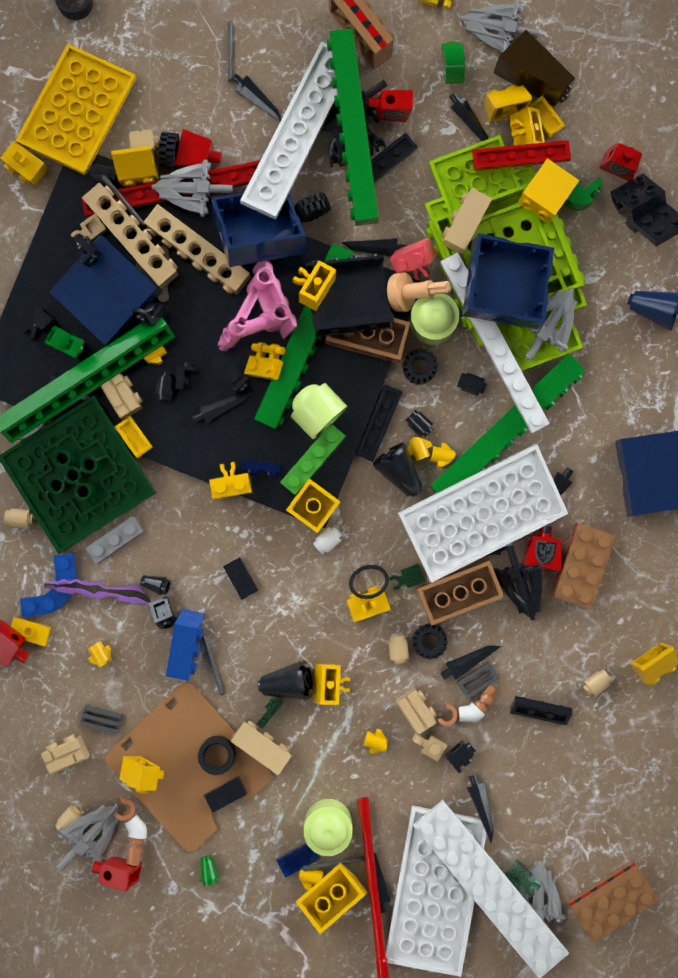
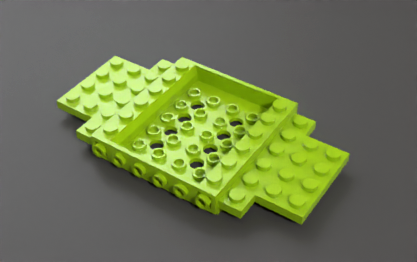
[424,135,587,371]

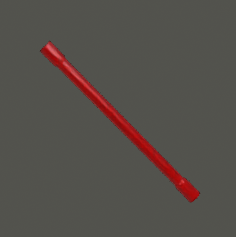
[357,797,389,978]

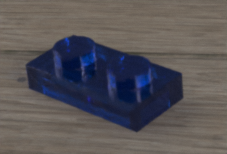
[241,461,282,476]
[276,843,320,878]

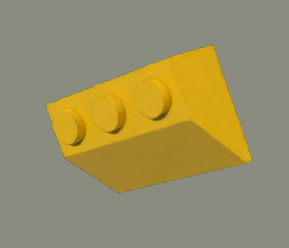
[296,863,368,934]

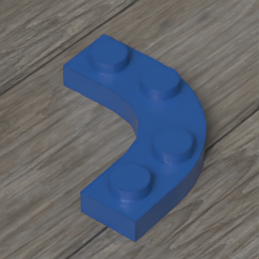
[20,553,77,618]

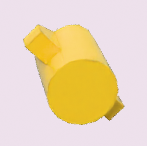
[143,345,167,365]
[408,437,433,462]
[430,443,456,469]
[87,641,112,668]
[363,729,388,754]
[299,861,324,890]

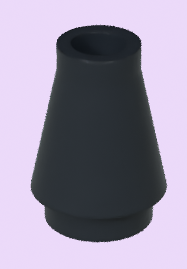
[140,575,171,596]

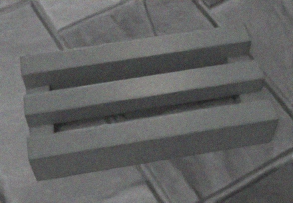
[456,662,500,699]
[80,705,123,734]

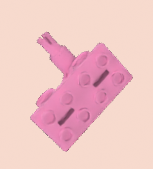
[218,261,297,351]

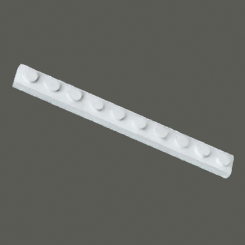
[440,252,549,433]

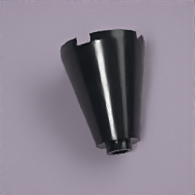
[373,442,422,497]
[258,660,313,700]

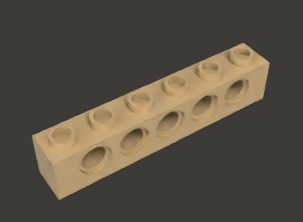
[82,182,179,289]
[144,204,251,295]

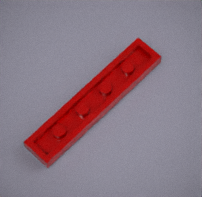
[472,140,571,171]

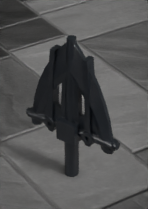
[320,80,387,135]
[493,543,544,620]

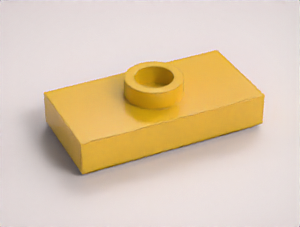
[529,95,565,138]
[115,416,153,458]
[11,616,52,646]

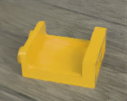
[518,159,579,223]

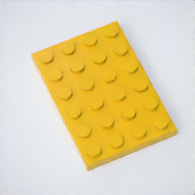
[15,43,137,176]

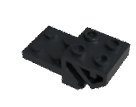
[610,173,678,247]

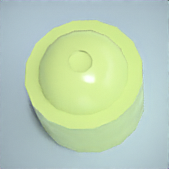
[409,293,459,345]
[291,383,348,440]
[304,799,352,856]

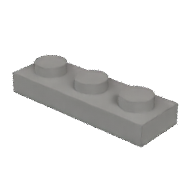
[85,516,145,564]

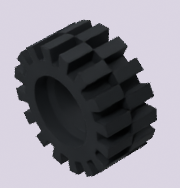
[158,132,180,169]
[294,193,331,223]
[402,348,438,385]
[412,623,448,659]

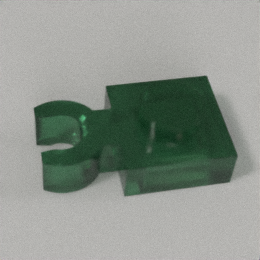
[389,563,425,590]
[256,697,283,729]
[505,860,541,897]

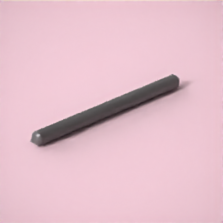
[228,20,233,82]
[102,175,145,226]
[202,634,224,696]
[302,856,365,871]

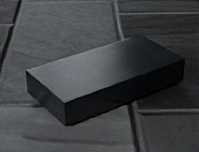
[223,557,258,600]
[204,776,247,813]

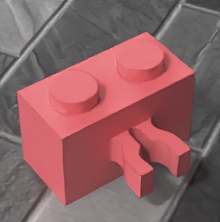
[390,237,437,281]

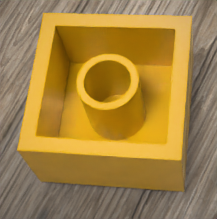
[286,479,341,533]

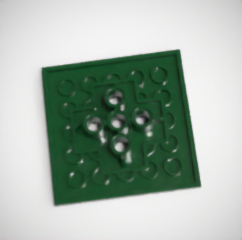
[0,395,157,554]

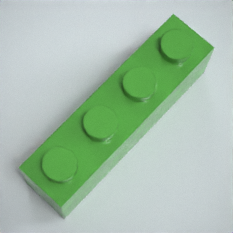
[280,424,346,496]

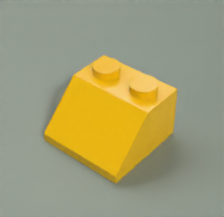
[484,85,532,123]
[111,146,159,187]
[630,642,678,685]

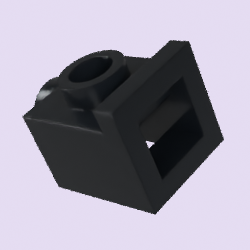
[445,740,476,773]

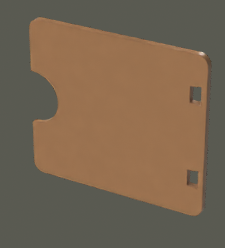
[105,682,272,852]

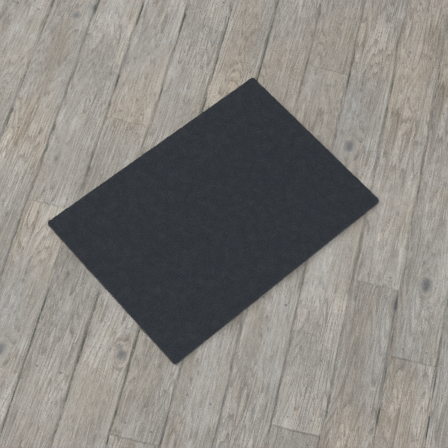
[0,154,421,528]

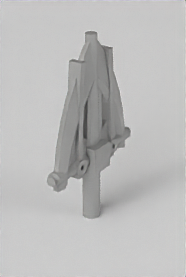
[460,1,539,53]
[152,160,233,217]
[524,288,577,361]
[57,803,119,871]
[519,861,566,923]

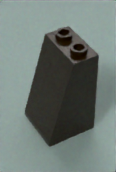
[494,30,576,107]

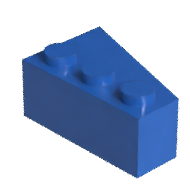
[166,609,205,681]

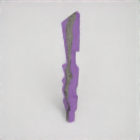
[44,579,151,604]

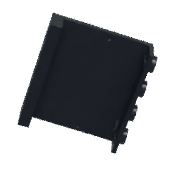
[306,254,394,337]

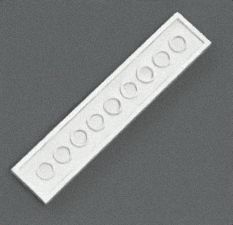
[240,42,337,220]
[413,800,569,978]

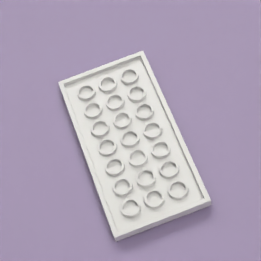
[398,444,568,583]
[385,806,486,977]

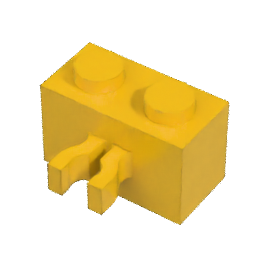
[509,107,545,145]
[0,140,49,187]
[293,261,336,311]
[209,462,253,500]
[346,585,391,622]
[313,664,350,705]
[119,756,164,794]

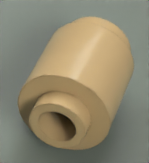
[4,508,35,529]
[388,635,409,664]
[583,669,613,697]
[55,805,84,830]

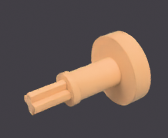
[387,272,451,312]

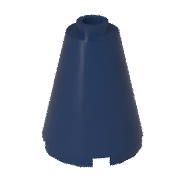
[627,291,678,331]

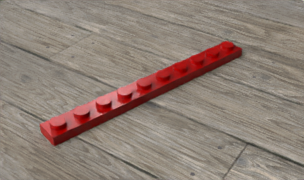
[81,160,261,217]

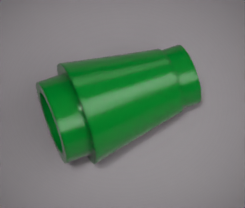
[200,855,219,886]

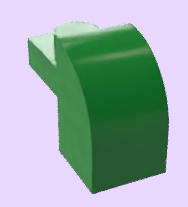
[441,41,465,84]
[563,177,604,211]
[44,326,85,359]

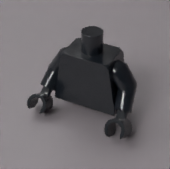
[328,126,386,168]

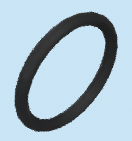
[349,565,389,599]

